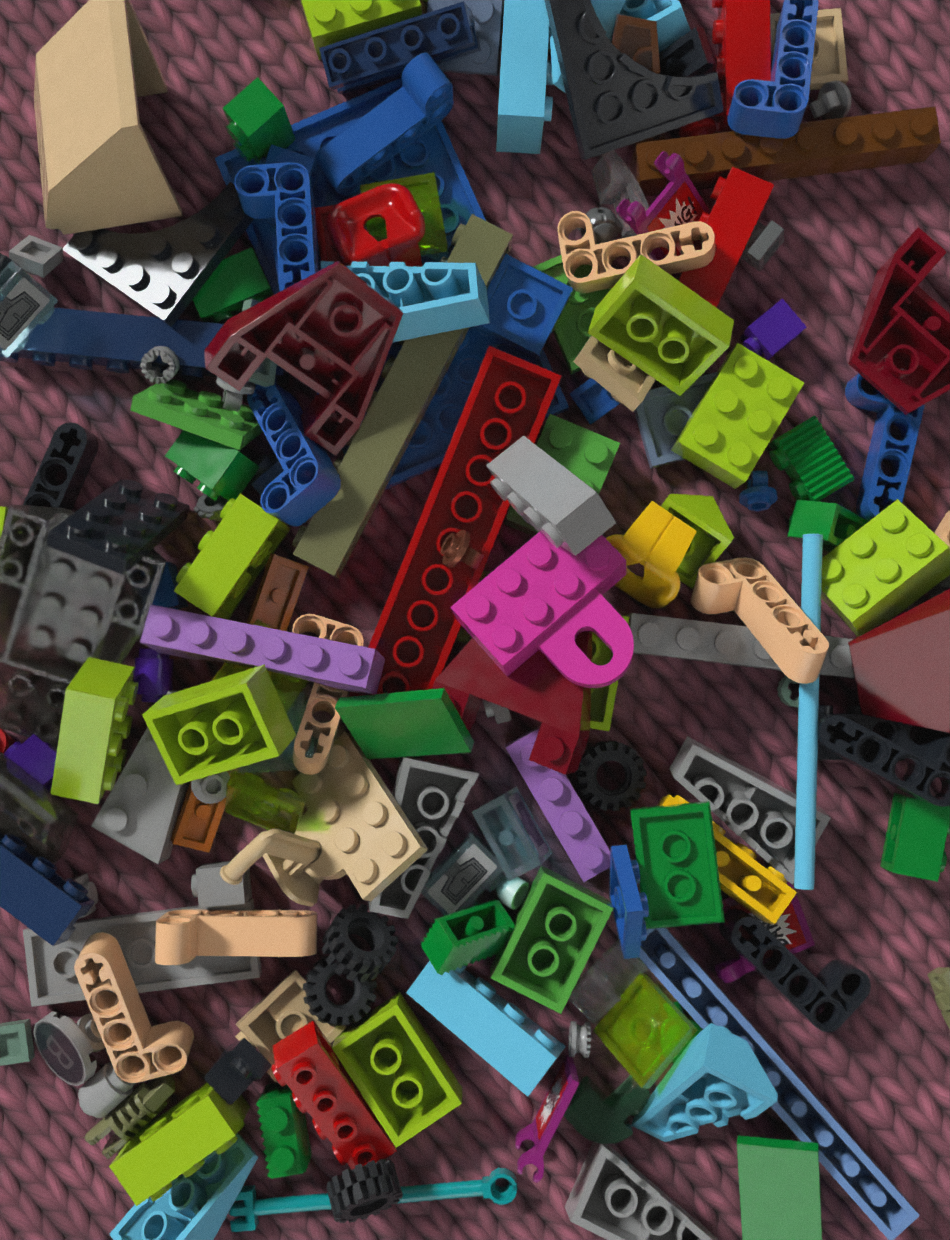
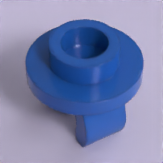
[739,471,778,511]

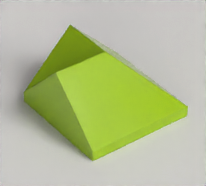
[661,494,734,589]

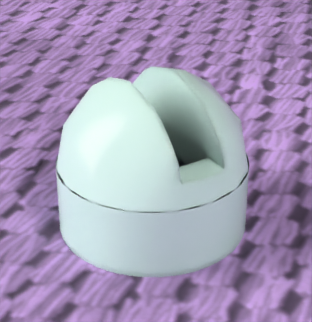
[496,875,529,910]

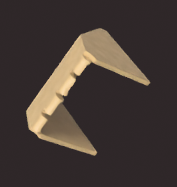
[34,0,182,235]

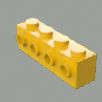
[656,795,797,924]

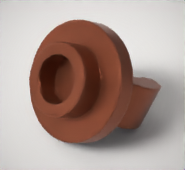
[441,530,484,569]

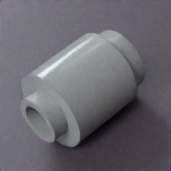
[78,1062,136,1118]

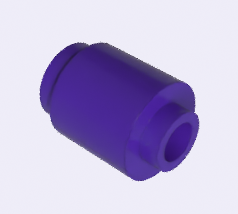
[134,649,174,702]

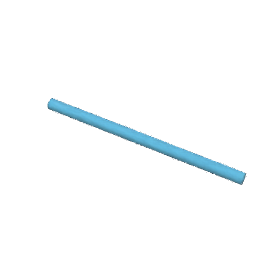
[794,534,823,890]

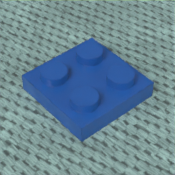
[474,254,573,359]
[609,844,649,959]

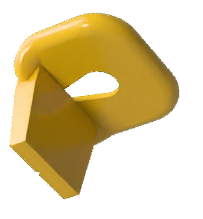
[606,501,697,609]

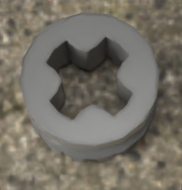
[140,346,179,384]
[568,1021,591,1058]

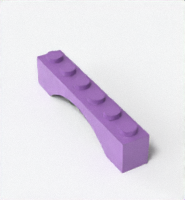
[140,605,385,695]

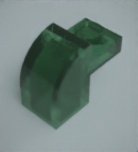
[563,1071,651,1144]

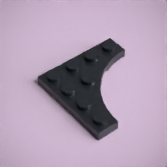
[544,0,724,160]
[63,182,254,327]

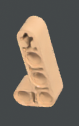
[557,211,715,293]
[691,557,829,684]
[292,614,364,775]
[155,909,317,965]
[74,932,194,1083]

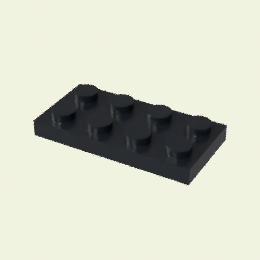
[47,479,190,575]

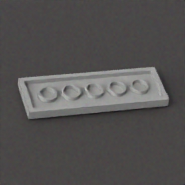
[23,898,262,1007]

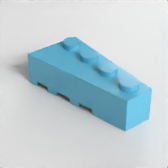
[496,0,553,154]
[321,261,490,343]
[406,961,566,1097]

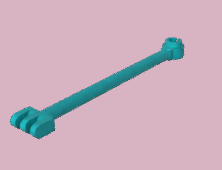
[229,1168,517,1232]

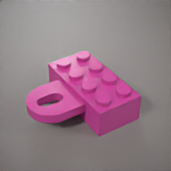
[451,532,634,688]

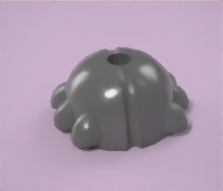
[577,207,623,243]
[194,493,228,521]

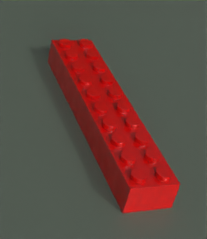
[348,346,562,697]

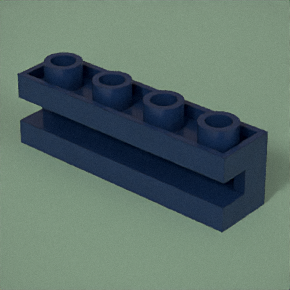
[319,1,481,94]
[0,831,95,946]

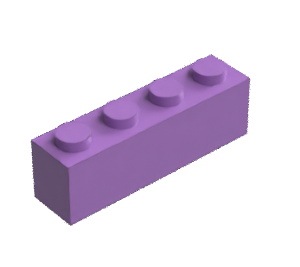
[505,726,611,882]

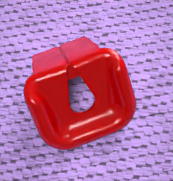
[326,183,425,267]

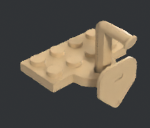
[220,732,428,907]

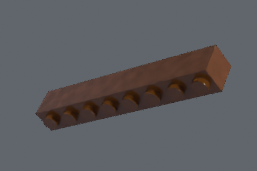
[630,106,941,198]

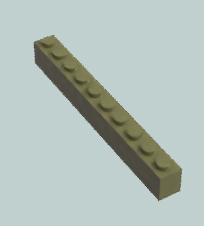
[292,214,513,579]

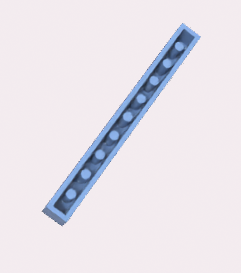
[639,928,920,1240]

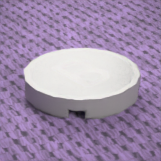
[33,1012,97,1086]

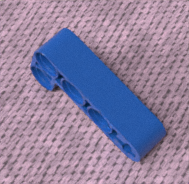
[727,0,819,139]
[315,52,454,193]
[234,162,319,291]
[845,373,925,521]
[247,382,341,527]

